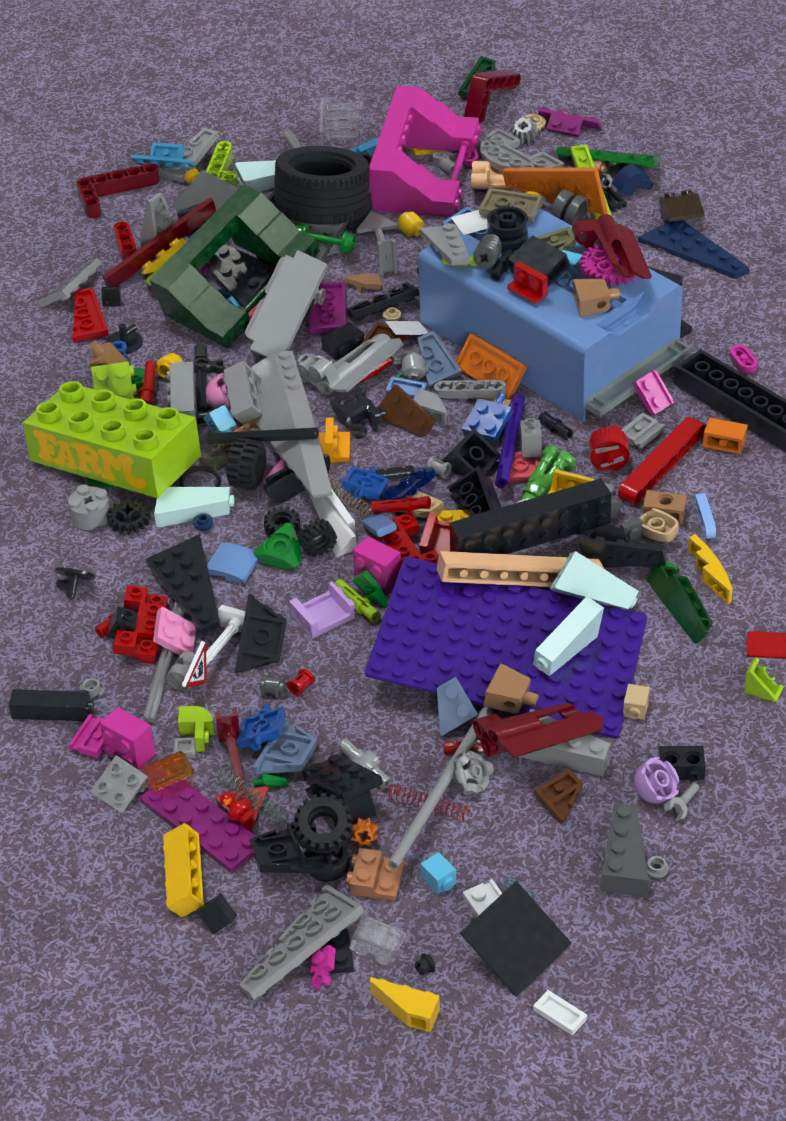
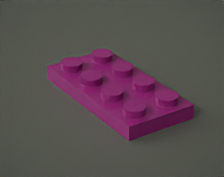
[309,282,346,334]

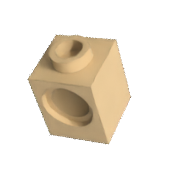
[623,684,650,720]

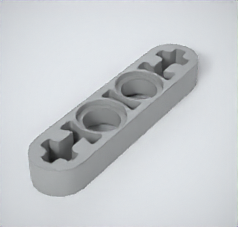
[434,380,507,398]

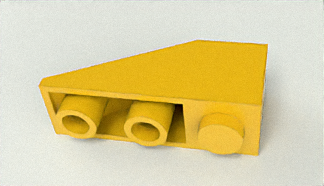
[140,238,186,274]
[369,977,440,1032]

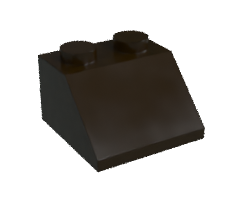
[659,189,705,221]

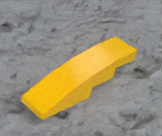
[688,534,733,604]

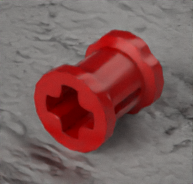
[287,668,315,697]

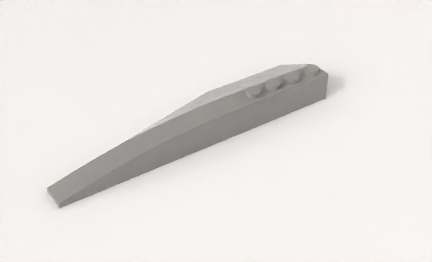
[251,351,333,499]

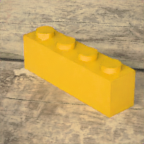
[163,823,204,917]

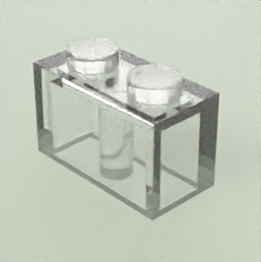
[349,914,407,967]

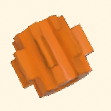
[351,818,378,847]

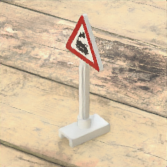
[182,605,245,688]

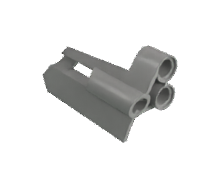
[297,334,404,395]

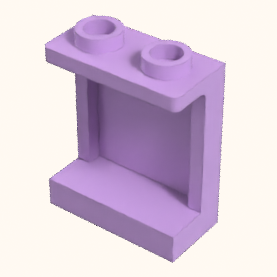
[289,582,356,639]

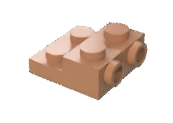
[346,848,405,901]

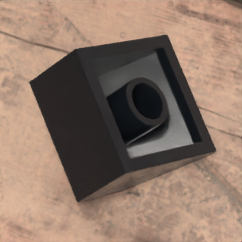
[442,428,501,476]

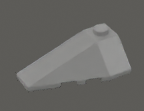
[140,193,174,259]

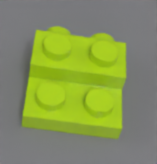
[91,361,137,399]

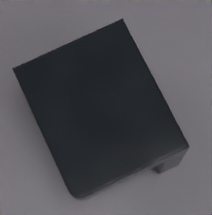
[197,893,237,934]

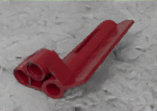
[572,214,652,279]

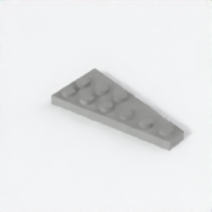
[239,884,365,1000]

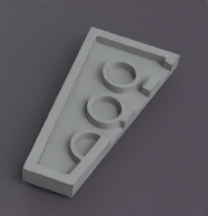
[158,128,219,183]
[419,223,470,266]
[37,258,101,307]

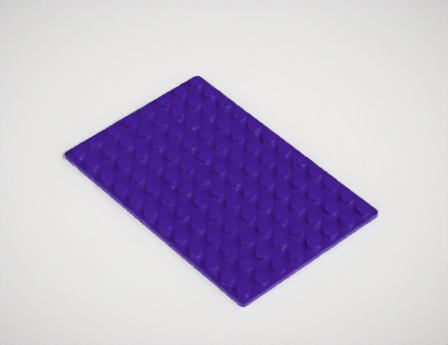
[365,557,647,739]

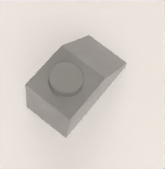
[413,389,447,426]

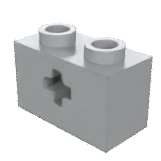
[520,418,542,457]

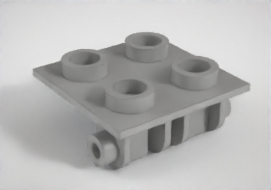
[90,755,149,813]

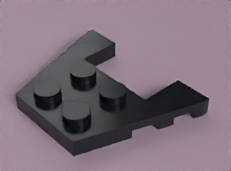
[250,821,333,873]

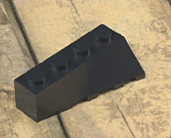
[446,466,501,516]

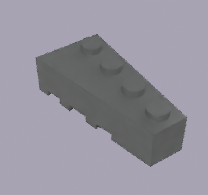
[601,803,649,897]

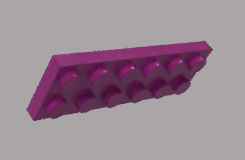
[140,772,256,874]

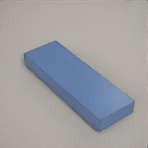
[361,513,397,537]

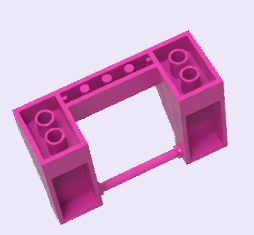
[369,86,482,216]

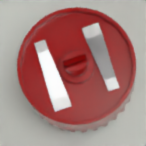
[589,425,630,471]

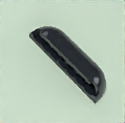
[263,454,330,503]

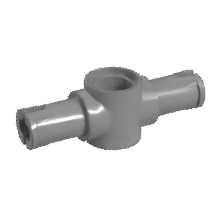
[338,738,391,790]

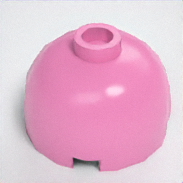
[206,373,231,411]

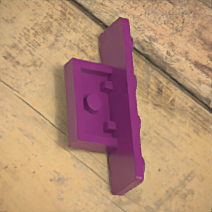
[536,107,602,137]

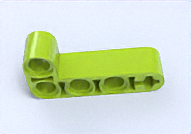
[206,141,238,187]

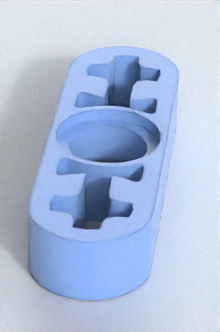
[694,493,716,539]

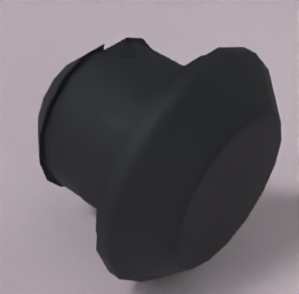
[415,953,436,975]

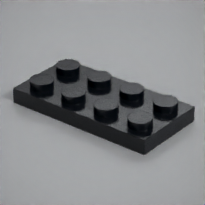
[302,754,383,802]

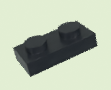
[326,928,354,974]

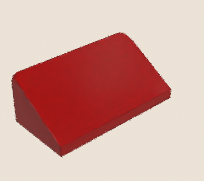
[746,631,786,659]

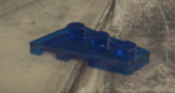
[380,467,436,501]

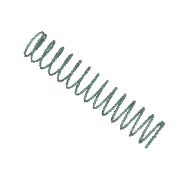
[218,767,289,826]

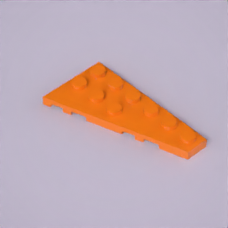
[502,168,608,216]

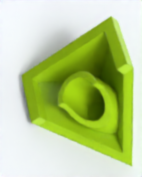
[744,657,784,702]

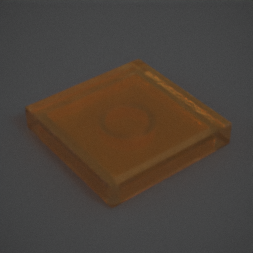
[141,751,195,791]

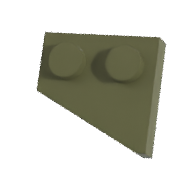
[537,226,576,251]

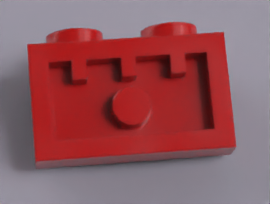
[507,262,548,304]

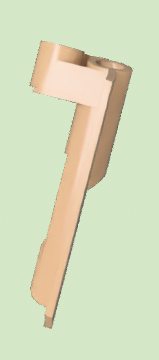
[471,161,512,190]

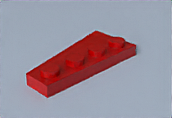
[72,287,109,343]

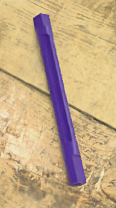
[495,392,525,489]

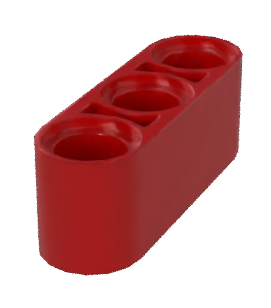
[114,222,137,261]

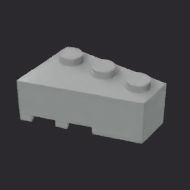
[224,361,262,424]

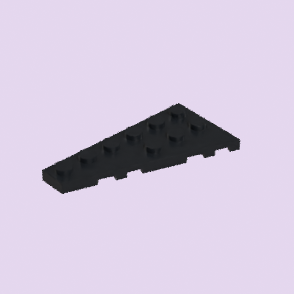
[188,230,276,307]
[146,534,221,635]

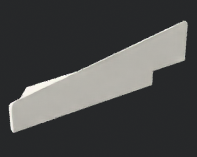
[309,490,357,557]

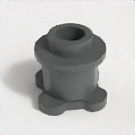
[260,672,287,698]

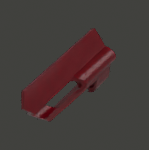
[473,703,603,758]

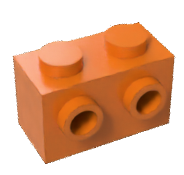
[703,418,748,454]

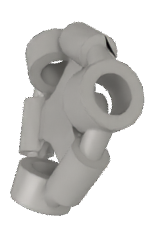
[453,751,494,796]

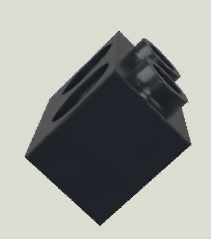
[658,746,705,781]

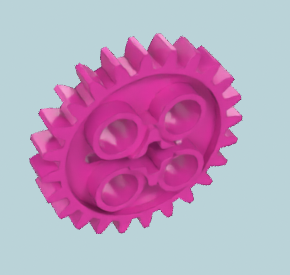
[580,244,638,287]

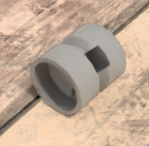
[166,652,195,692]

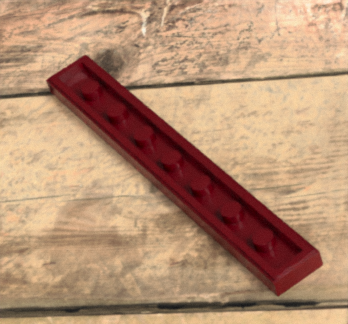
[102,197,216,287]

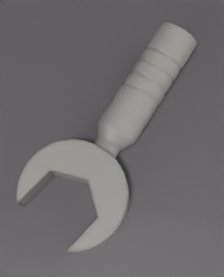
[664,783,699,821]

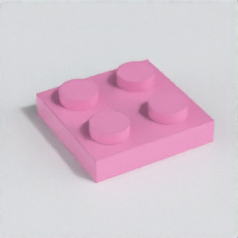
[153,607,196,655]

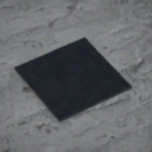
[460,881,572,997]

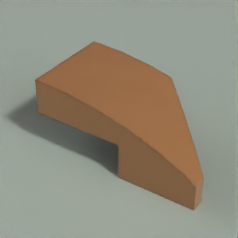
[344,274,383,292]

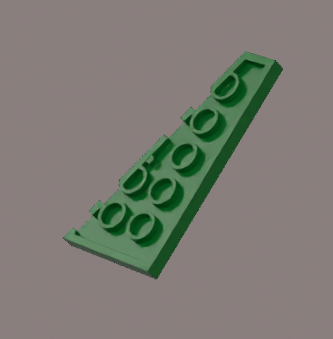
[556,146,660,168]

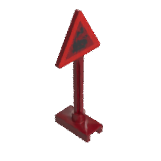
[215,708,268,832]

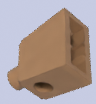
[573,279,620,317]
[88,341,127,367]
[483,663,539,714]

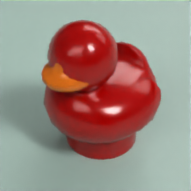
[219,792,255,825]

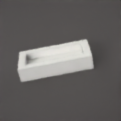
[533,990,587,1036]

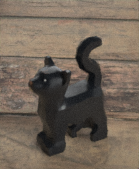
[330,388,386,439]

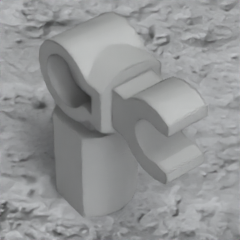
[432,150,458,176]

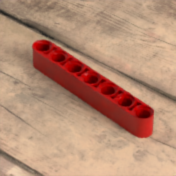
[617,417,706,505]

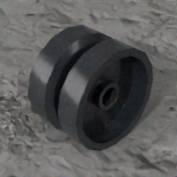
[487,206,528,252]

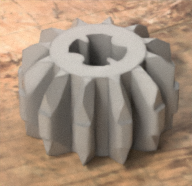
[509,116,538,145]

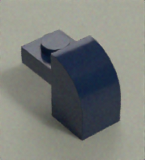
[612,164,654,196]

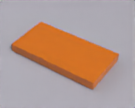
[456,333,528,400]

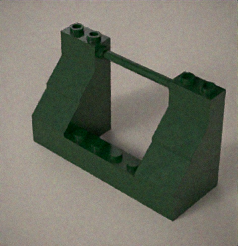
[149,184,320,348]

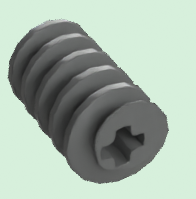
[473,234,502,269]

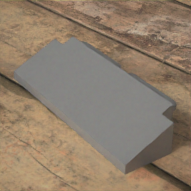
[245,250,328,358]

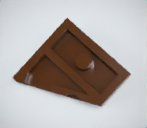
[533,769,583,824]

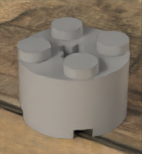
[68,485,109,530]

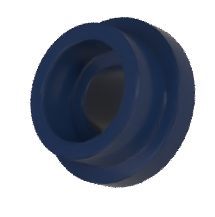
[193,514,213,531]

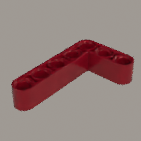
[464,70,521,124]
[76,164,160,219]

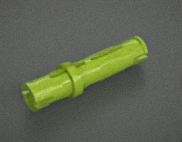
[334,579,381,623]

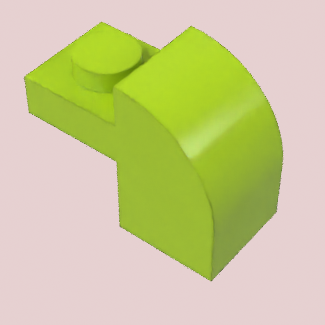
[178,706,215,752]

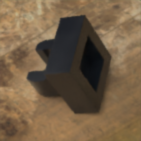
[101,286,121,306]

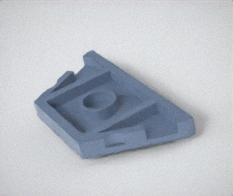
[253,718,317,774]

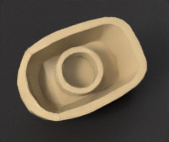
[639,508,679,543]

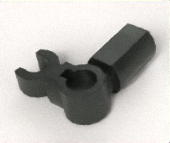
[194,344,224,374]

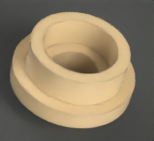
[383,307,401,321]

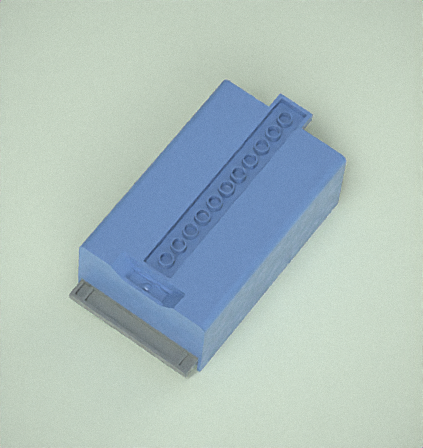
[418,207,692,421]

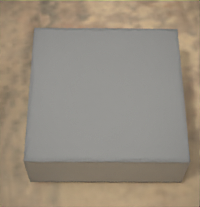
[173,738,196,759]

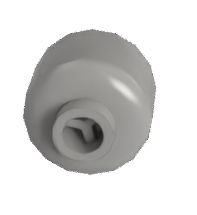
[401,352,426,381]

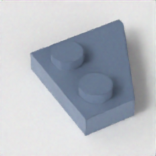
[437,677,478,736]

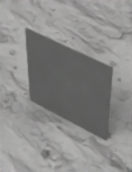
[170,170,239,212]

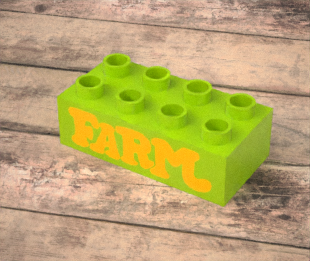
[22,381,201,498]

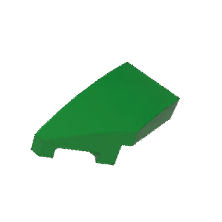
[352,570,388,608]

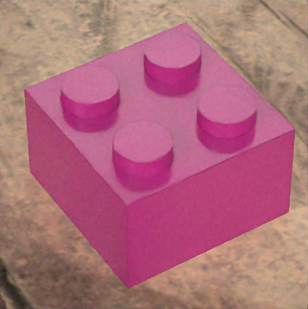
[353,536,401,595]
[100,707,155,770]

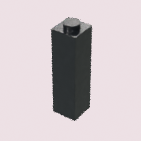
[9,689,94,721]

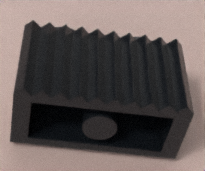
[321,322,364,360]

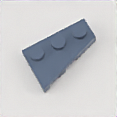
[417,330,462,389]

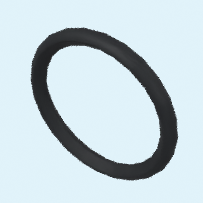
[179,467,221,487]

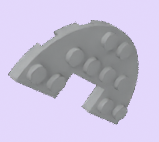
[480,128,565,173]

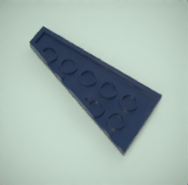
[638,220,749,279]

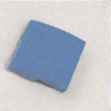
[207,542,259,583]

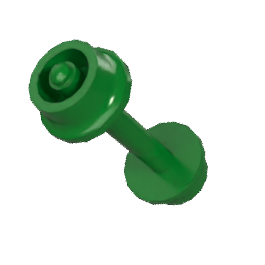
[297,224,356,255]

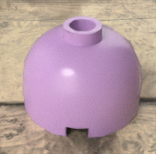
[634,757,679,804]

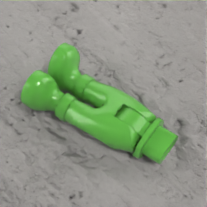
[521,446,576,500]

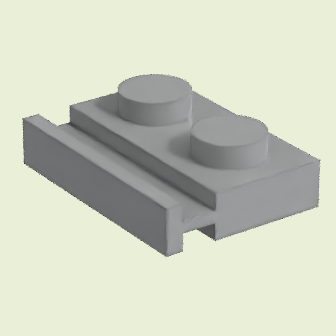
[622,413,665,450]

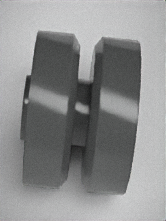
[550,189,589,226]

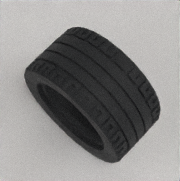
[274,146,370,225]

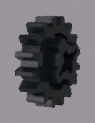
[107,498,151,535]

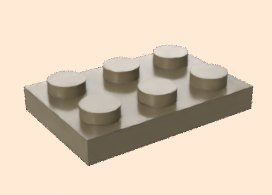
[479,188,543,223]

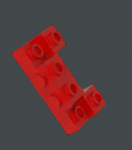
[374,512,439,565]
[113,585,168,664]

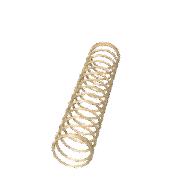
[328,474,373,519]

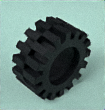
[264,506,300,537]
[297,518,337,557]

